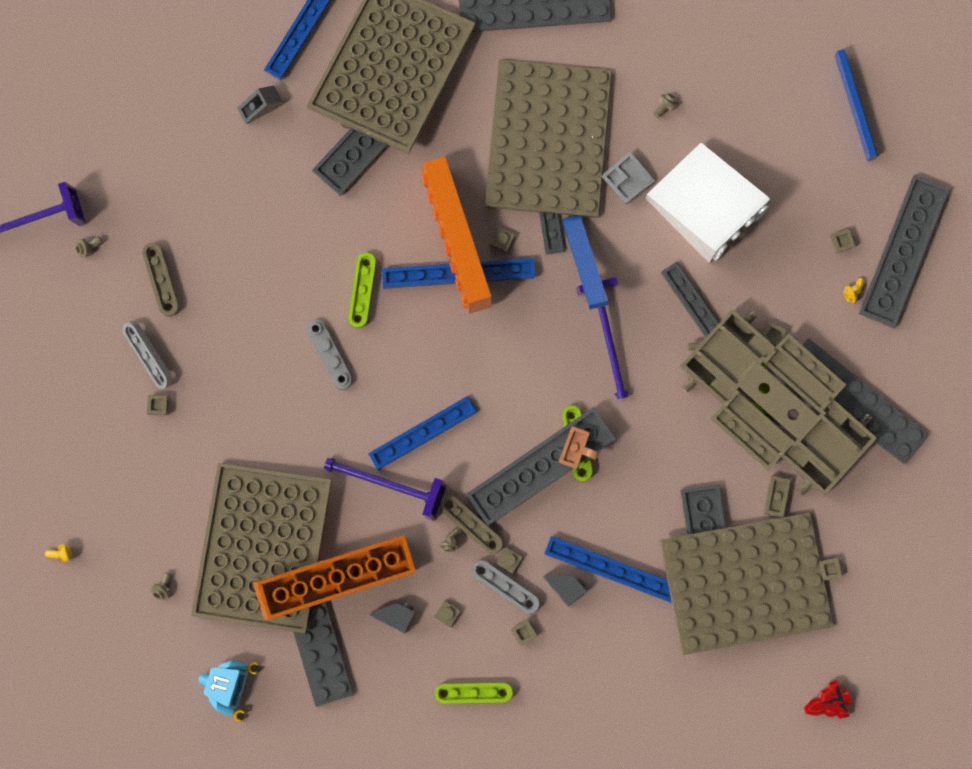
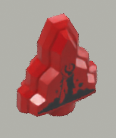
[803,679,852,719]

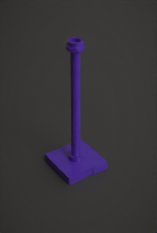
[0,182,86,233]
[576,277,629,400]
[324,458,447,521]

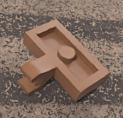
[558,426,598,469]

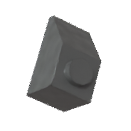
[237,85,283,124]
[543,574,586,607]
[370,602,415,634]

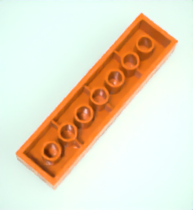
[421,156,491,314]
[253,535,416,620]

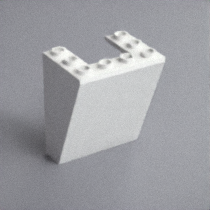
[645,143,770,263]

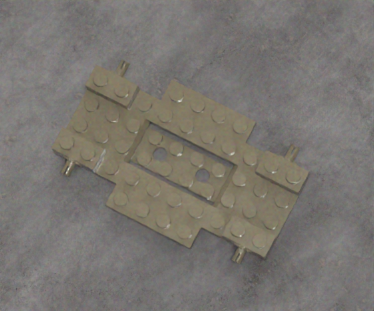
[680,309,877,496]

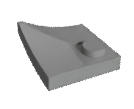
[602,152,655,205]

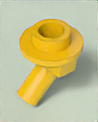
[843,278,864,304]
[45,543,73,563]

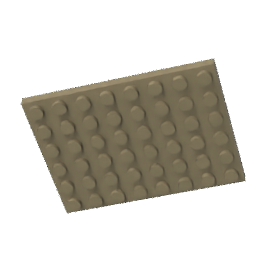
[307,0,476,154]
[485,60,611,218]
[191,463,332,634]
[659,513,833,655]

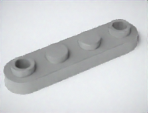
[306,320,352,390]
[123,321,172,389]
[472,561,539,614]

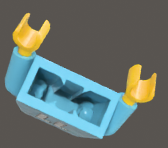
[199,660,259,722]

